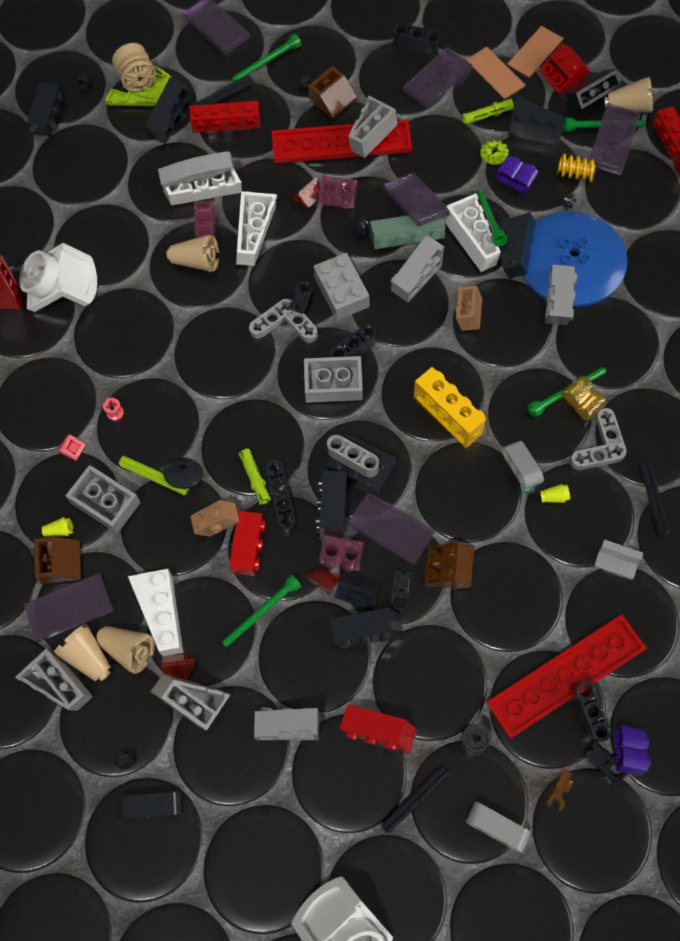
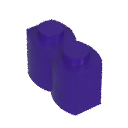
[496,156,538,193]
[614,725,650,776]

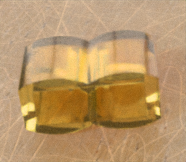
[562,376,607,421]

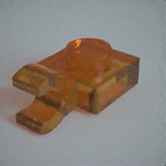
[547,770,573,812]

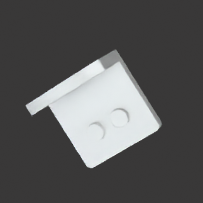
[19,243,97,312]
[291,876,393,941]

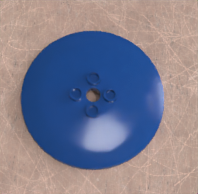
[522,211,627,307]

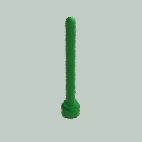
[232,34,301,82]
[563,118,647,132]
[476,189,507,247]
[527,367,606,418]
[222,574,301,647]

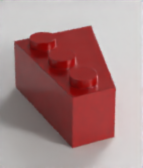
[340,704,417,754]

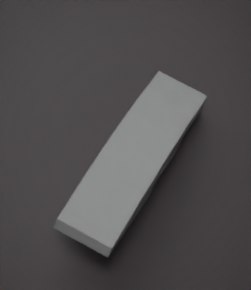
[158,151,234,188]

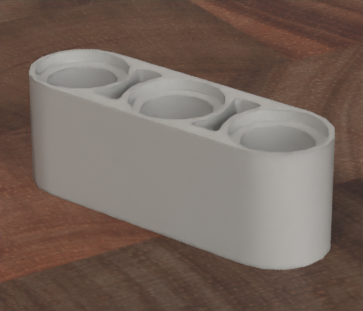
[327,435,379,477]
[502,440,544,489]
[465,801,532,853]

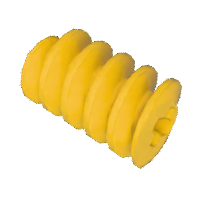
[557,154,596,182]

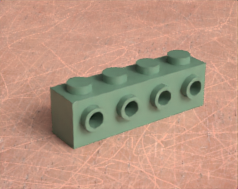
[370,211,445,249]

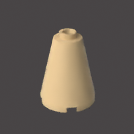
[604,77,653,113]
[167,235,219,272]
[54,624,111,682]
[96,626,155,674]

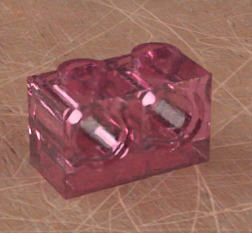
[319,175,358,208]
[194,200,215,238]
[320,535,364,572]

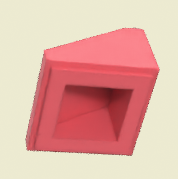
[57,434,86,461]

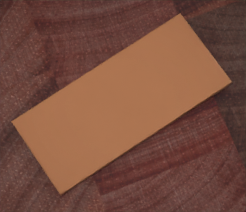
[507,26,563,78]
[466,47,525,99]

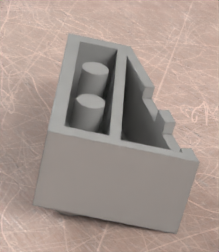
[349,96,398,158]
[391,235,444,302]
[545,265,577,325]
[15,649,93,711]
[151,674,230,731]
[254,708,319,740]

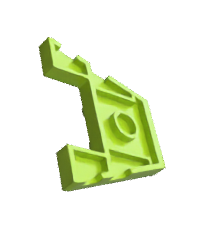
[105,65,171,106]

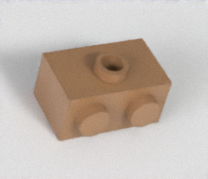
[456,286,482,331]
[191,500,239,537]

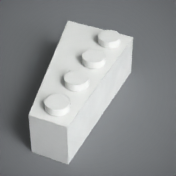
[163,169,242,206]
[237,191,277,266]
[443,194,501,272]
[128,569,183,656]

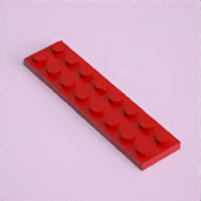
[272,120,412,163]
[486,614,647,739]

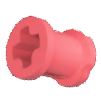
[103,398,124,421]

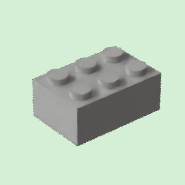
[313,253,370,320]
[304,356,363,403]
[66,465,141,534]

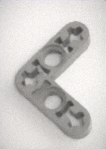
[249,299,318,343]
[570,408,626,470]

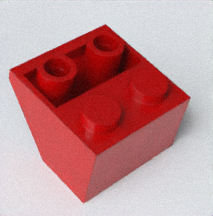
[539,43,591,94]

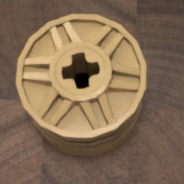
[112,43,156,92]

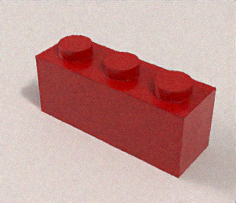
[229,511,266,576]

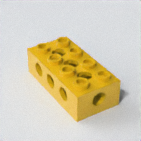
[414,367,486,448]

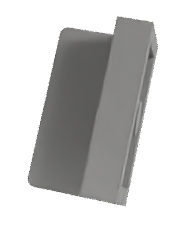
[594,540,643,580]

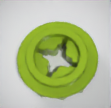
[480,139,508,165]

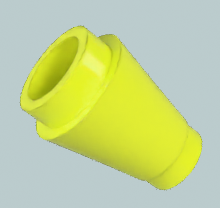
[540,484,570,503]
[42,517,73,537]

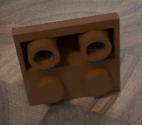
[308,66,357,119]
[34,537,81,584]
[425,542,474,589]

